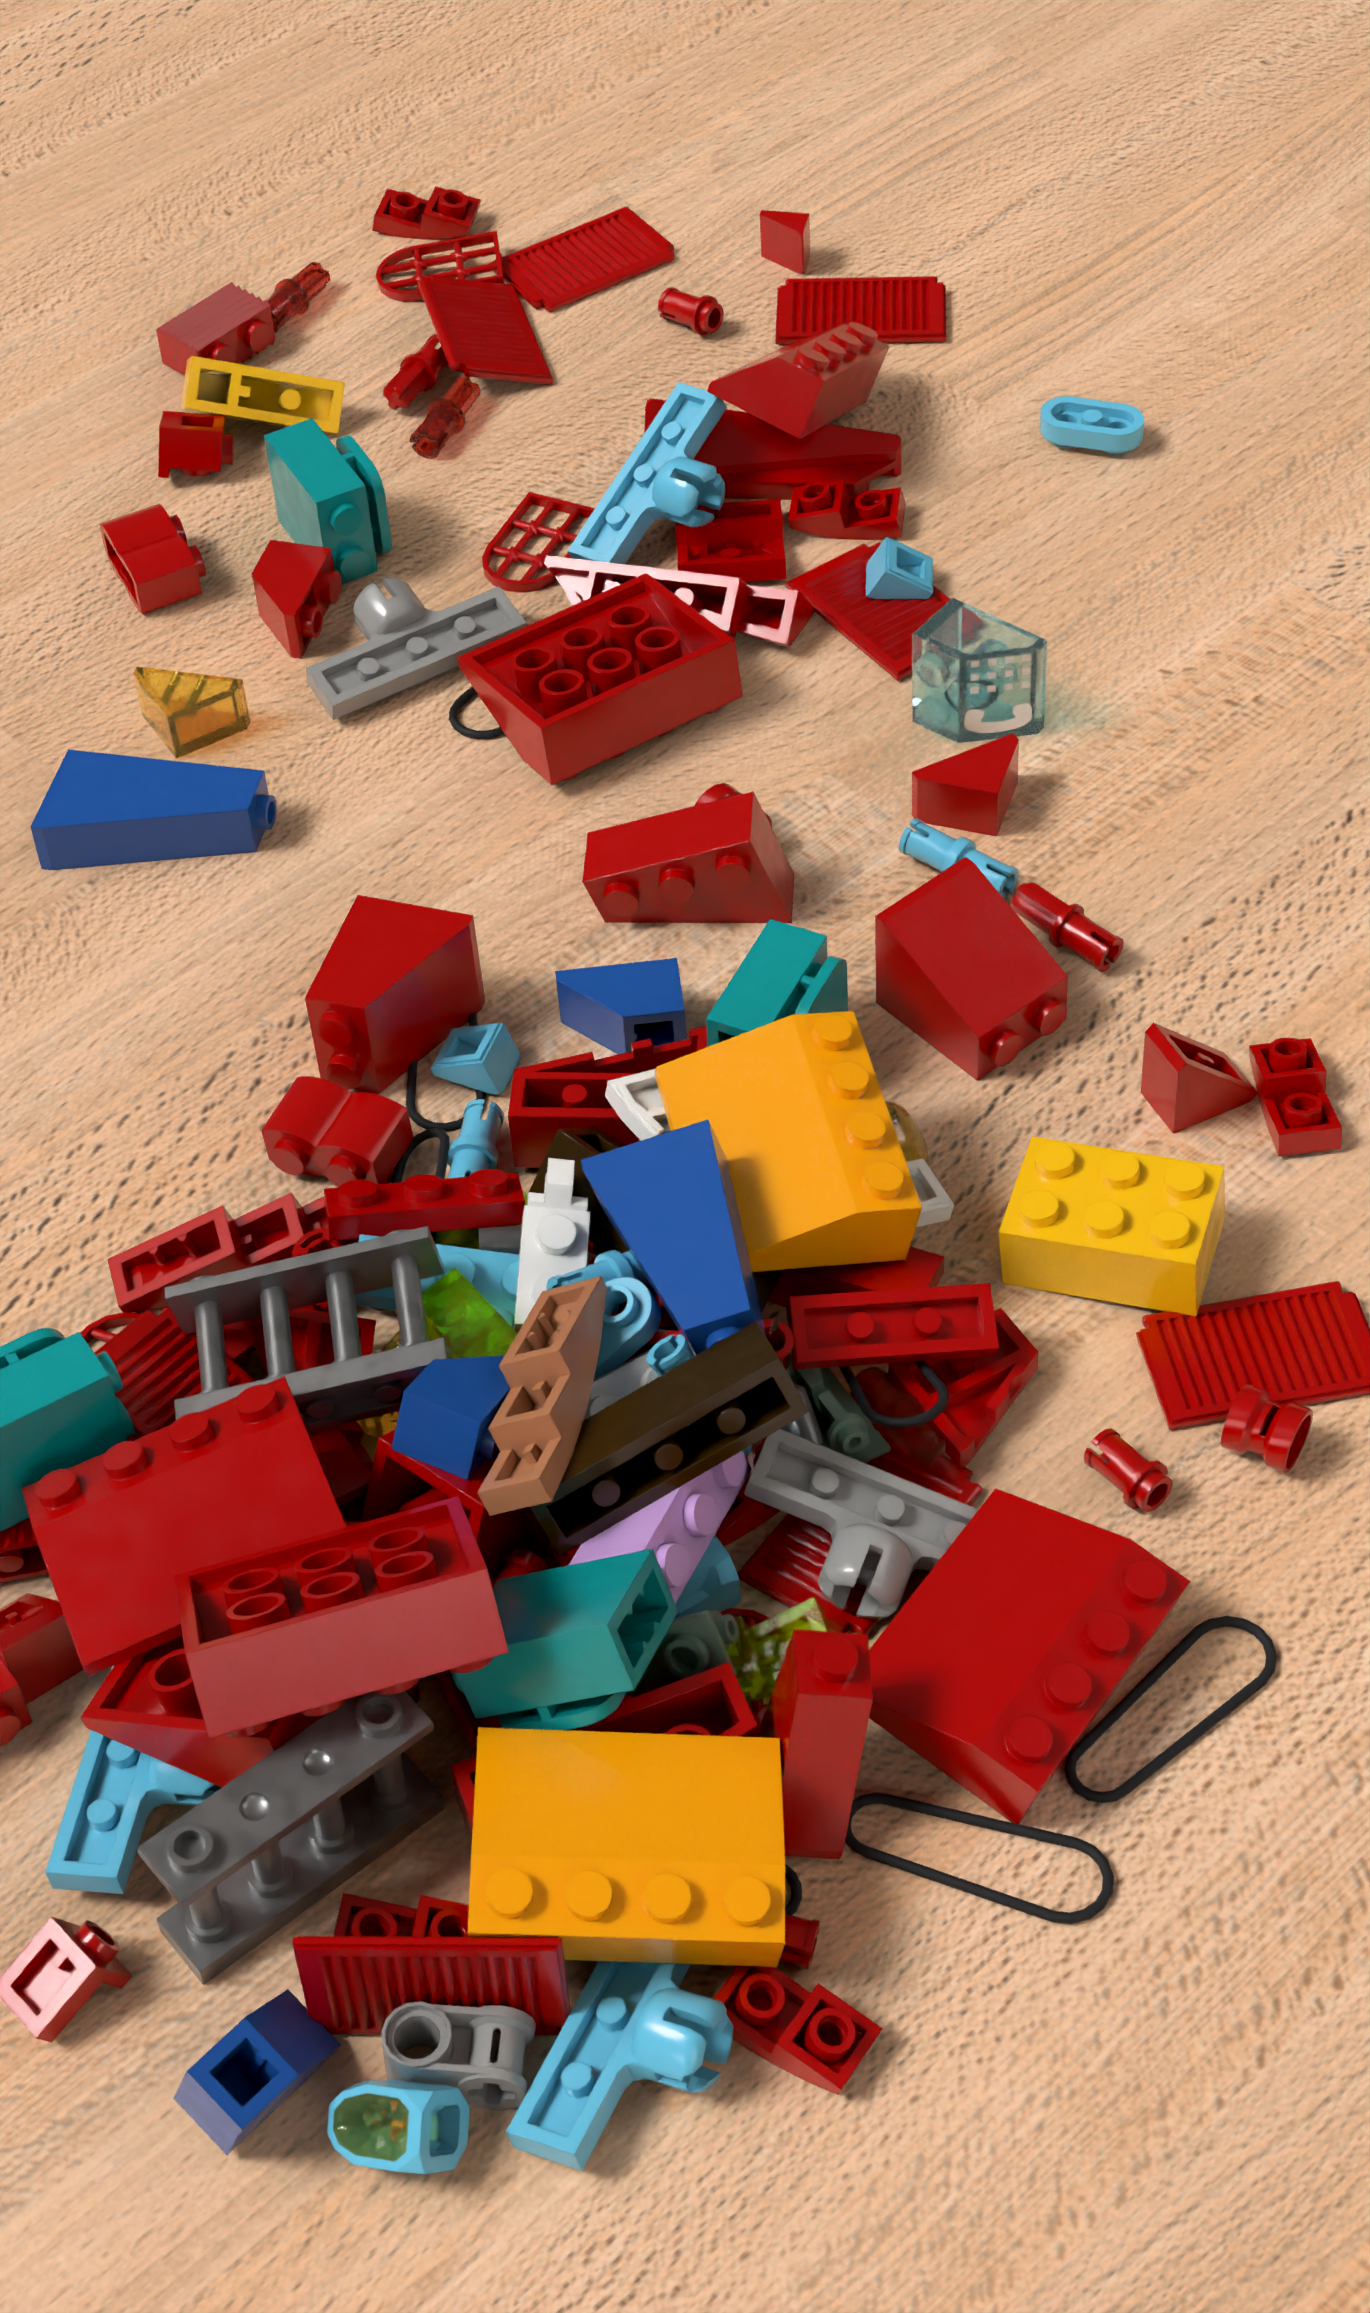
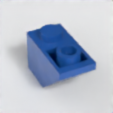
[555,958,687,1054]
[391,1355,511,1480]
[173,1989,341,2155]

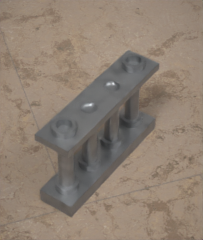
[164,1226,452,1432]
[137,1691,444,1985]

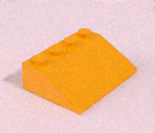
[654,1011,922,1272]
[467,1727,785,1967]

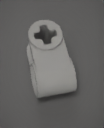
[381,2002,536,2110]

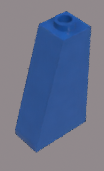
[30,749,277,870]
[581,1119,767,1356]

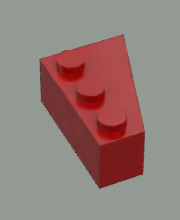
[582,791,794,923]
[508,1026,708,1168]

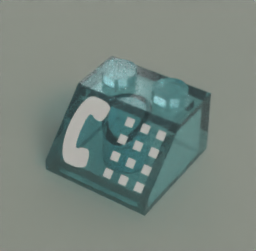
[912,598,1047,743]

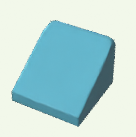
[866,537,933,599]
[430,1023,521,1095]

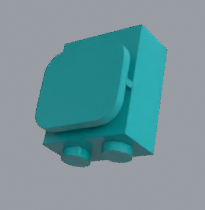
[264,418,392,585]
[706,919,848,1047]
[0,1328,135,1532]
[451,1549,679,1730]

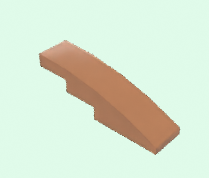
[477,1276,607,1516]

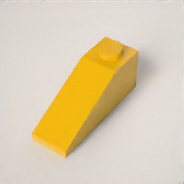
[181,356,345,434]

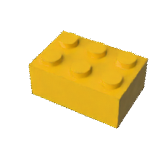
[998,1136,1225,1316]

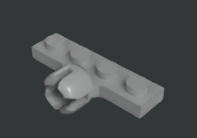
[306,577,527,720]
[744,1429,979,1619]

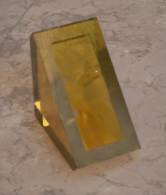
[133,666,250,759]

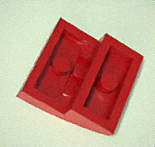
[675,499,786,582]

